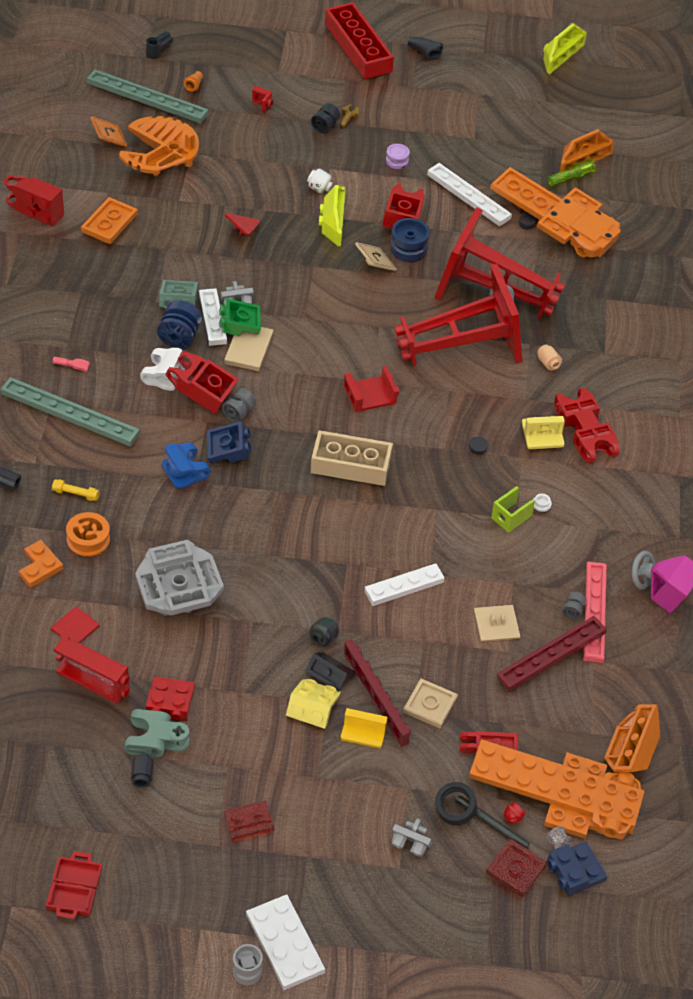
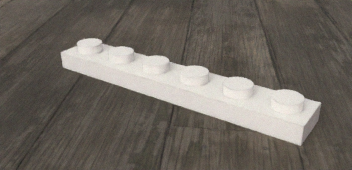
[427,163,512,226]

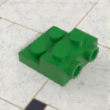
[219,298,261,336]

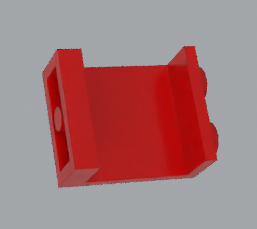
[343,365,399,412]

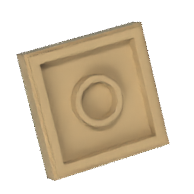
[403,678,458,729]

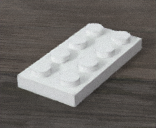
[246,895,325,991]

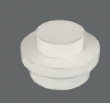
[533,494,552,512]

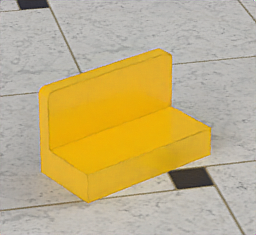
[341,708,387,749]

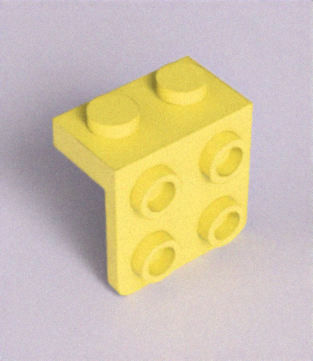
[286,679,341,729]

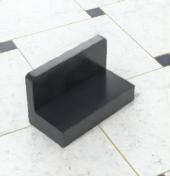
[305,652,356,692]

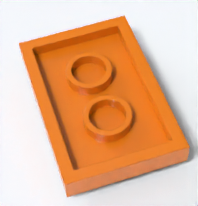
[81,197,138,244]

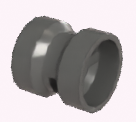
[562,592,587,620]

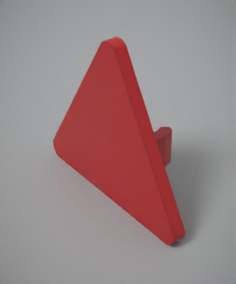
[225,213,260,236]

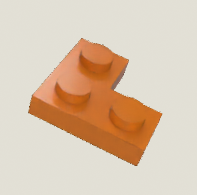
[19,540,63,588]

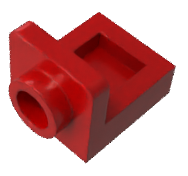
[252,86,274,113]

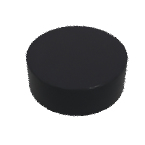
[519,213,536,229]
[469,437,488,455]

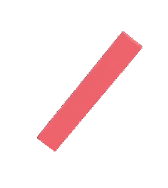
[583,562,607,663]

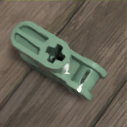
[124,709,190,757]

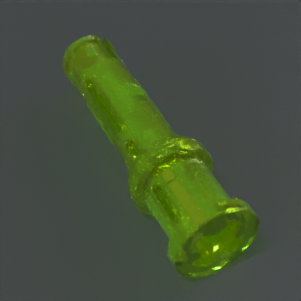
[547,158,596,186]

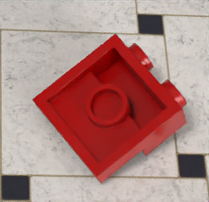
[146,677,195,721]

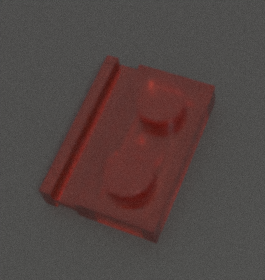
[224,800,274,842]

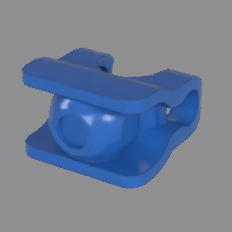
[161,442,211,488]

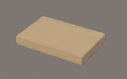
[224,327,274,371]

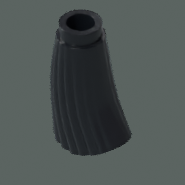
[408,37,443,59]

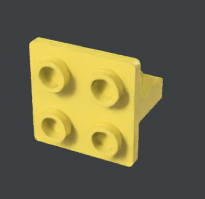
[522,416,564,449]

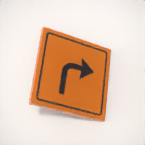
[90,116,128,147]

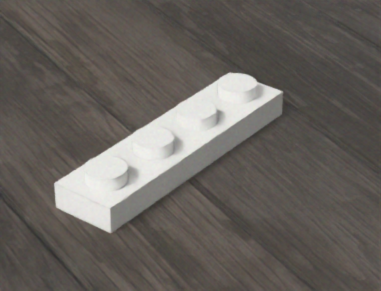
[199,289,227,346]
[364,564,444,606]

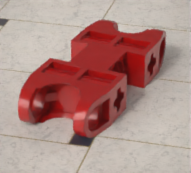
[554,387,619,463]

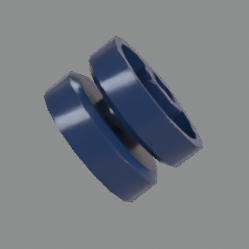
[390,218,430,262]

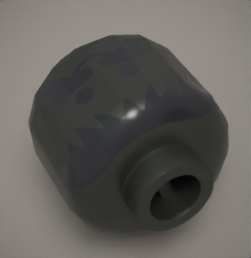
[309,617,339,647]

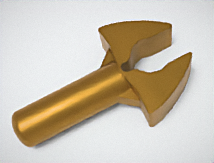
[340,104,359,128]

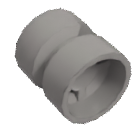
[233,944,263,986]

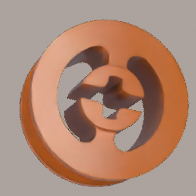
[66,512,110,557]

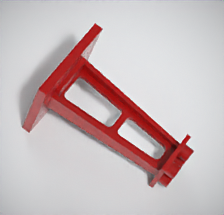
[434,207,565,320]
[394,264,523,366]

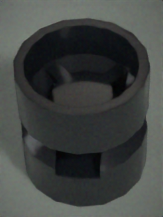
[311,103,341,133]

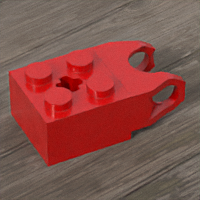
[4,175,64,227]
[382,183,425,229]
[165,351,239,414]

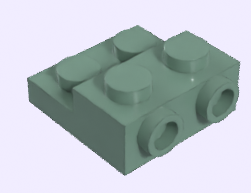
[159,280,198,309]

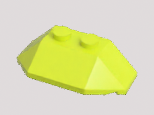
[543,23,587,74]
[319,185,346,246]

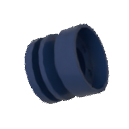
[157,300,202,349]

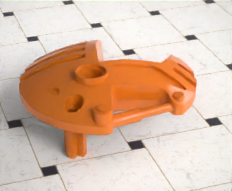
[119,116,199,176]

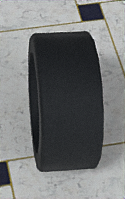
[435,782,477,825]

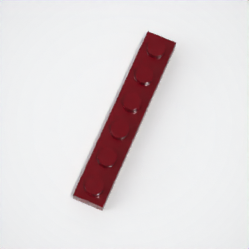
[497,616,607,692]
[344,639,411,747]

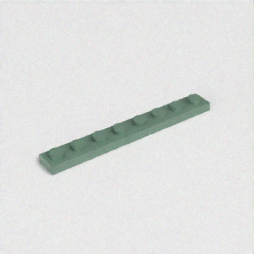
[87,69,208,124]
[0,377,140,447]

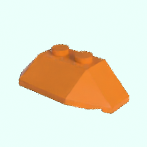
[559,129,614,176]
[604,704,660,772]

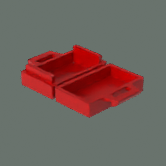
[46,851,102,919]

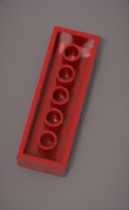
[325,2,394,79]

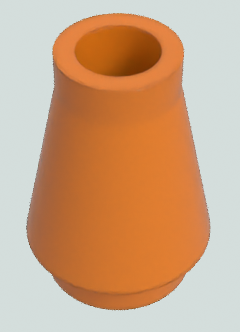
[184,71,203,91]

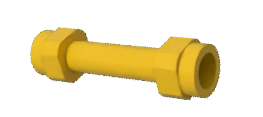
[52,479,100,501]

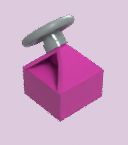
[632,551,693,613]

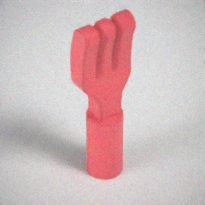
[53,356,90,372]

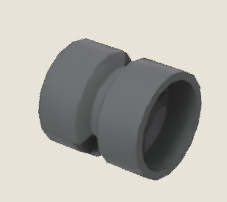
[222,388,256,422]

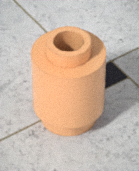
[537,345,562,370]

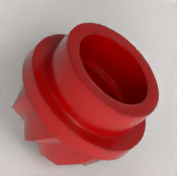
[504,801,526,824]

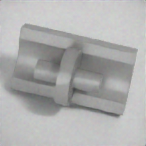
[220,281,253,304]
[392,818,432,858]

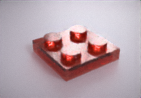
[486,839,547,897]

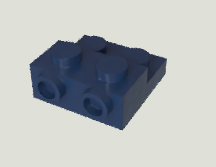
[207,421,252,463]
[547,841,608,896]

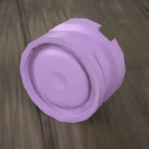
[386,144,410,169]

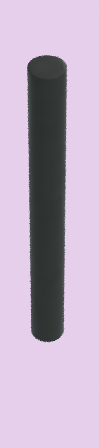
[455,795,530,850]

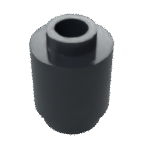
[131,754,154,788]

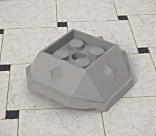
[135,540,224,616]

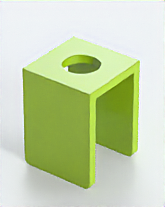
[491,486,535,533]

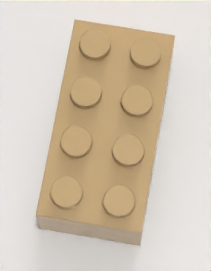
[311,430,393,486]

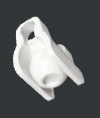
[140,348,185,391]

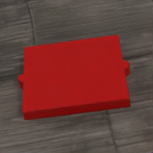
[51,606,100,644]

